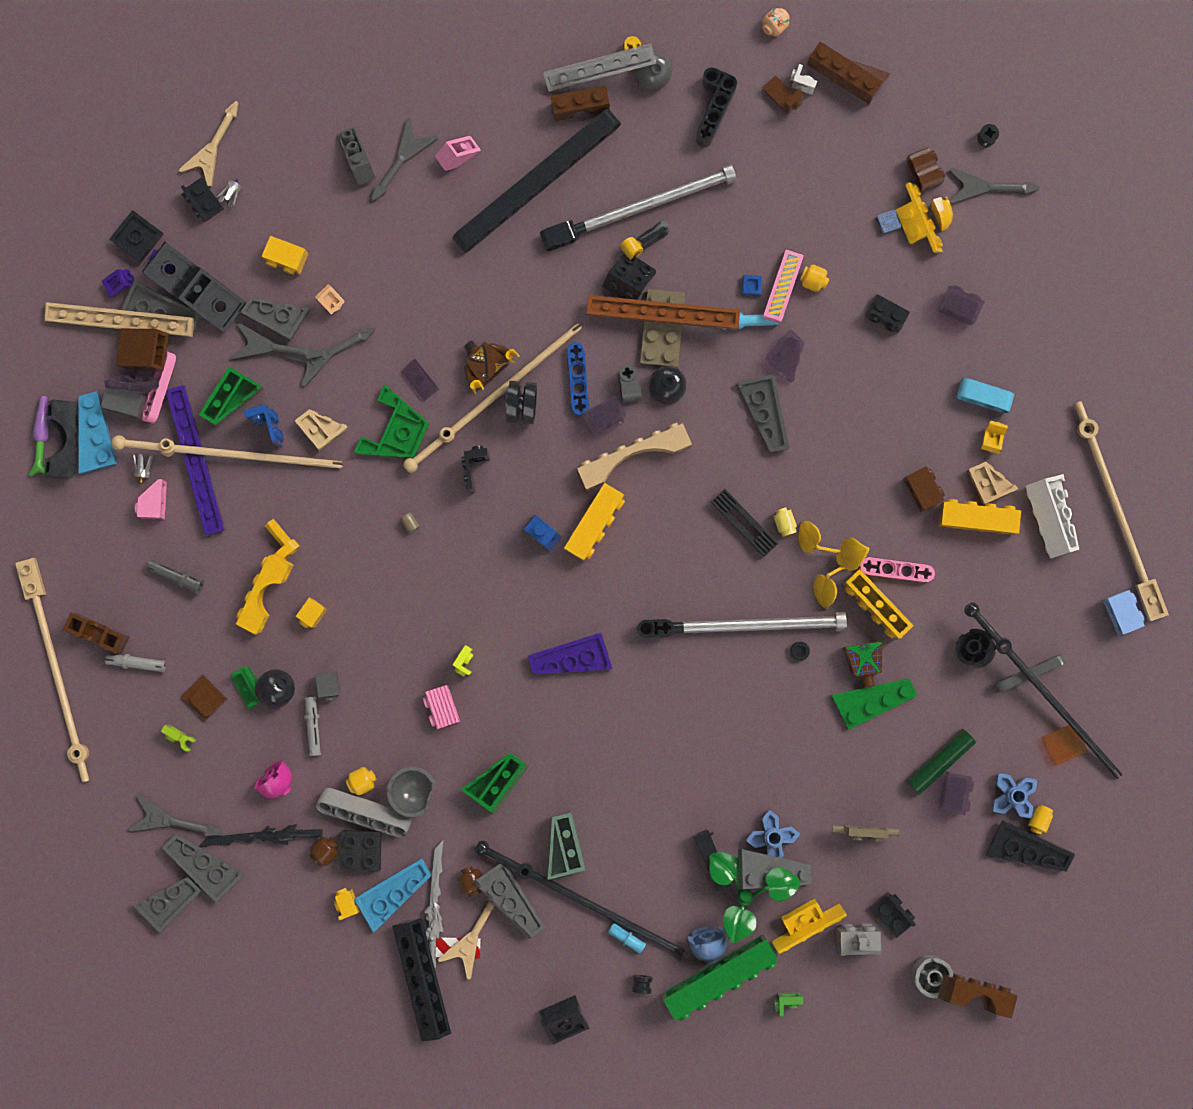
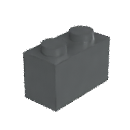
[100,384,147,420]

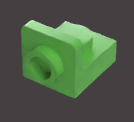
[774,993,803,1017]

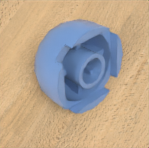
[688,926,728,963]

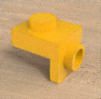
[981,421,1008,454]

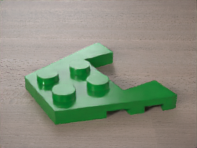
[354,385,430,459]

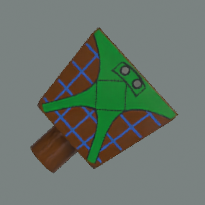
[843,641,882,687]

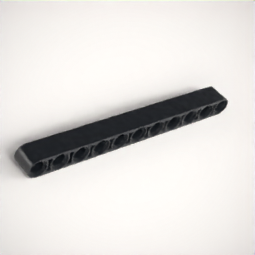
[452,109,621,253]

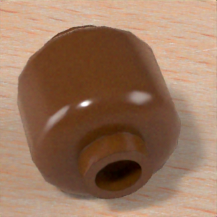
[309,837,339,866]
[457,866,482,897]

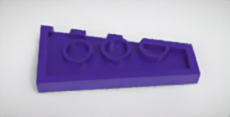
[528,633,613,674]

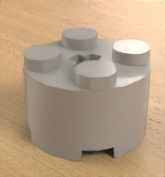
[911,955,953,999]

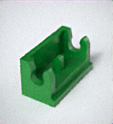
[230,666,261,710]

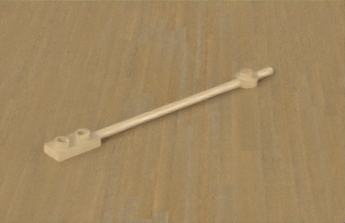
[1074,401,1169,622]
[15,558,90,782]

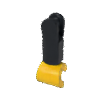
[620,221,669,260]

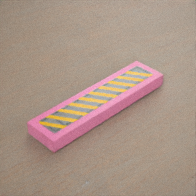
[763,249,804,324]

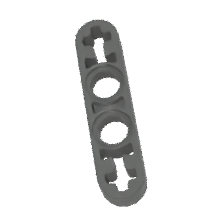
[994,654,1066,693]

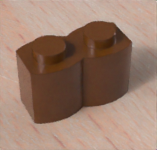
[906,147,945,193]

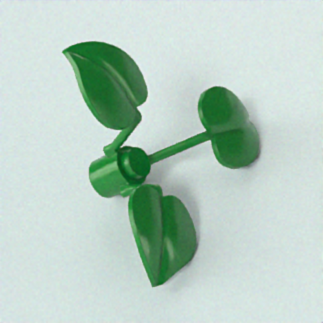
[709,852,800,944]

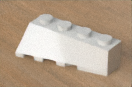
[1025,474,1079,559]

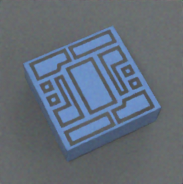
[876,210,901,234]

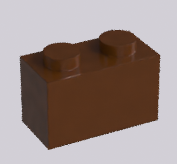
[903,466,945,512]

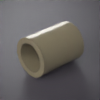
[400,512,420,534]

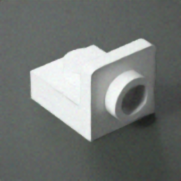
[790,64,817,95]

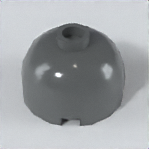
[635,51,673,90]

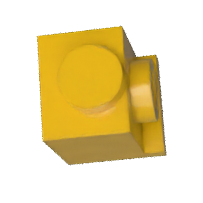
[334,888,361,920]

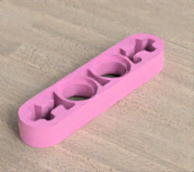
[142,351,176,424]
[859,557,935,583]

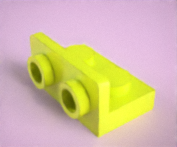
[453,645,474,676]

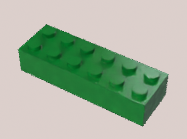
[662,934,779,1021]

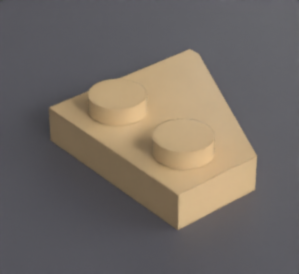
[295,409,348,451]
[967,462,1018,505]

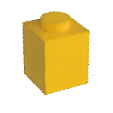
[296,598,328,629]

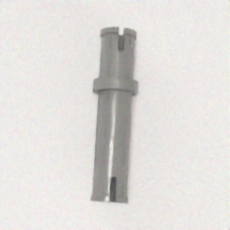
[105,652,166,673]
[304,697,321,756]

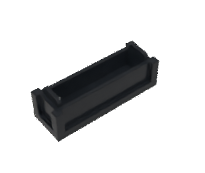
[693,829,731,891]

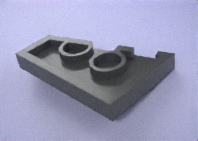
[241,297,310,342]

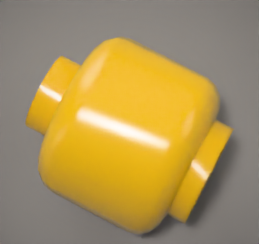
[800,264,829,292]
[346,767,377,796]

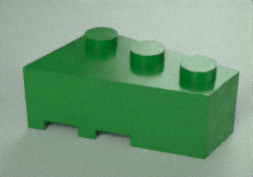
[199,366,264,426]
[460,753,529,813]

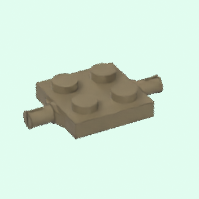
[832,825,900,841]

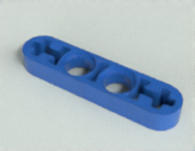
[568,342,589,417]

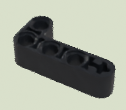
[696,67,737,147]

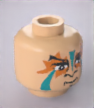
[762,8,790,37]

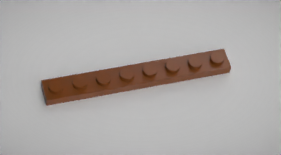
[586,295,740,330]

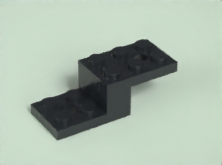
[142,242,246,333]

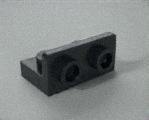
[181,177,224,222]
[865,294,910,333]
[870,892,916,938]

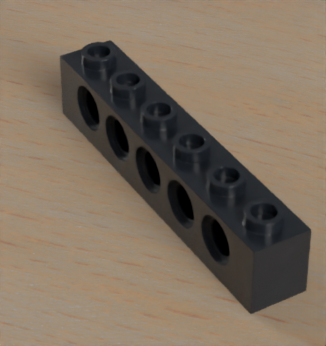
[392,918,451,1042]

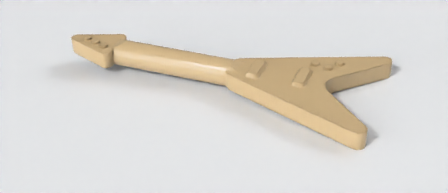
[179,101,239,188]
[438,899,495,979]

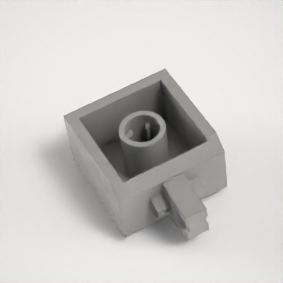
[835,923,881,956]

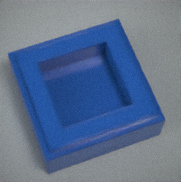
[742,275,762,296]

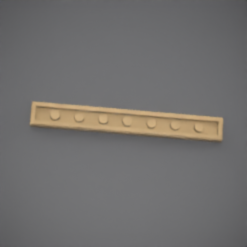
[44,302,194,337]

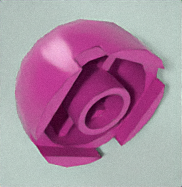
[254,760,293,799]

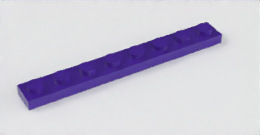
[166,385,225,536]

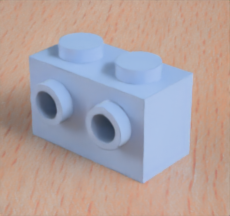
[1103,590,1145,635]

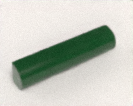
[906,729,976,796]

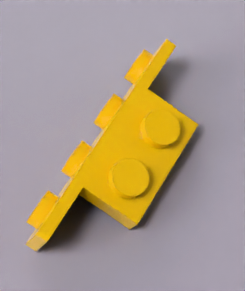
[896,182,943,253]
[772,898,847,954]

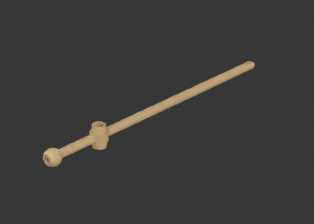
[403,324,582,473]
[112,435,343,469]

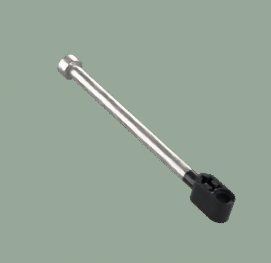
[539,164,737,251]
[637,612,847,638]

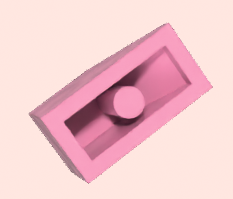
[435,136,481,171]
[135,479,167,520]

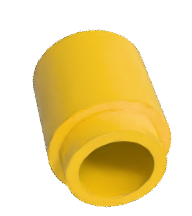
[1028,804,1053,835]

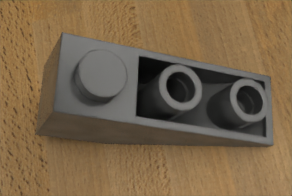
[337,127,376,185]

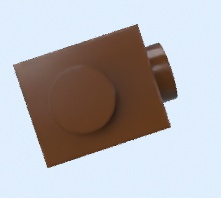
[763,76,804,115]

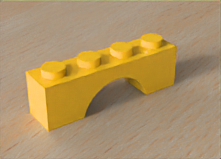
[236,554,294,635]

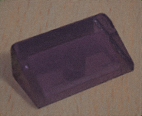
[401,358,439,401]

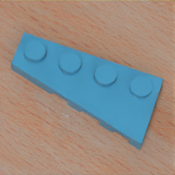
[78,391,117,474]
[354,858,432,933]

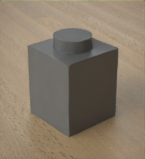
[315,672,340,701]

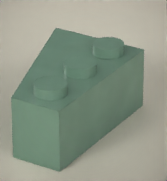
[548,811,586,880]

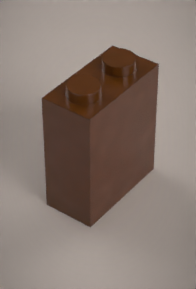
[115,328,169,371]

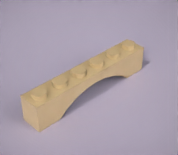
[577,423,692,492]

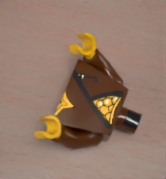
[464,340,520,395]

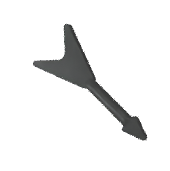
[372,118,437,201]
[949,168,1040,204]
[232,323,322,360]
[287,328,375,387]
[128,794,222,836]

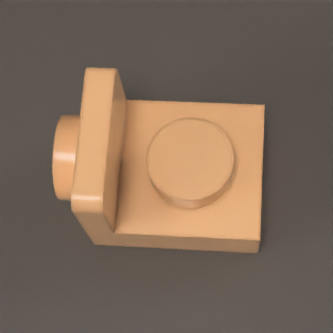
[315,284,345,315]

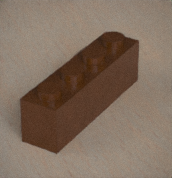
[807,42,890,105]

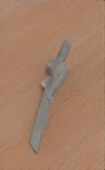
[424,840,444,968]

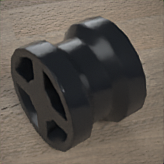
[977,124,999,147]
[632,974,653,994]

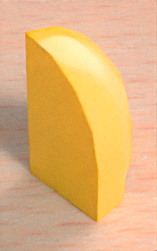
[930,197,953,232]

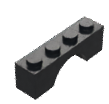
[44,399,78,479]

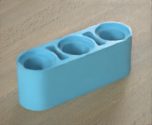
[956,378,1015,413]

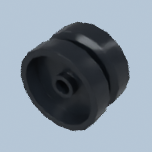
[506,381,537,425]

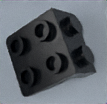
[602,253,656,300]
[461,446,490,493]

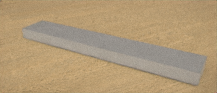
[543,43,656,92]

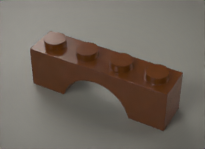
[938,973,1018,1019]

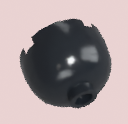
[649,366,687,404]
[955,629,996,668]
[255,669,295,709]

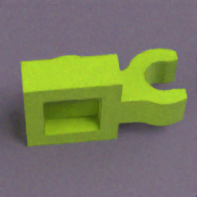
[161,725,196,751]

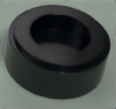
[790,642,810,661]

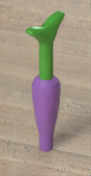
[28,396,49,476]

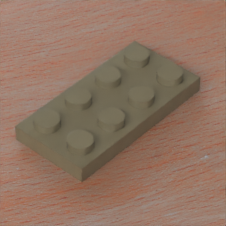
[640,289,685,368]

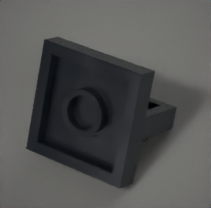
[540,995,590,1044]

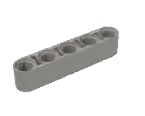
[316,788,412,838]

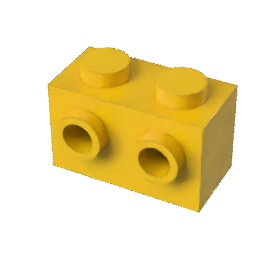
[262,236,308,275]

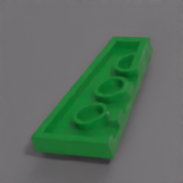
[831,678,918,730]

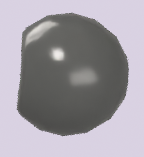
[387,766,435,817]

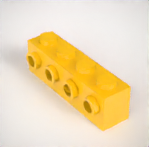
[564,483,625,561]
[938,499,1021,535]
[843,569,914,640]

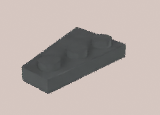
[133,876,203,933]

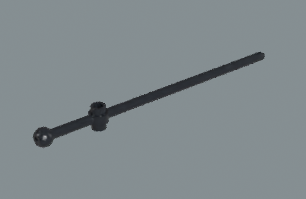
[964,602,1122,779]
[475,841,685,956]

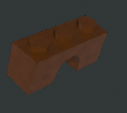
[551,86,610,121]
[63,612,130,654]

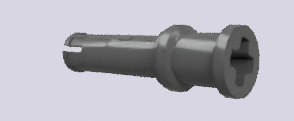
[146,559,205,595]

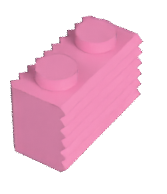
[423,685,460,729]

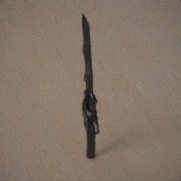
[199,824,323,847]

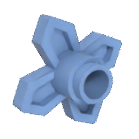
[992,773,1037,818]
[746,810,800,858]

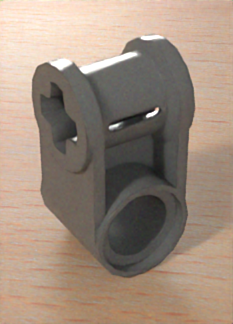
[619,365,642,403]

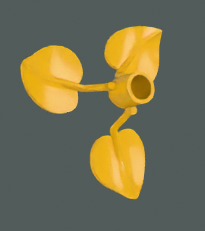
[798,521,870,609]

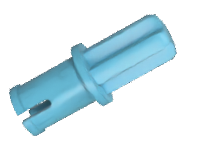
[608,924,646,954]

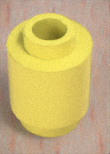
[773,507,797,537]

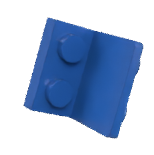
[244,404,284,447]

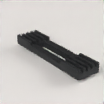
[711,489,778,557]

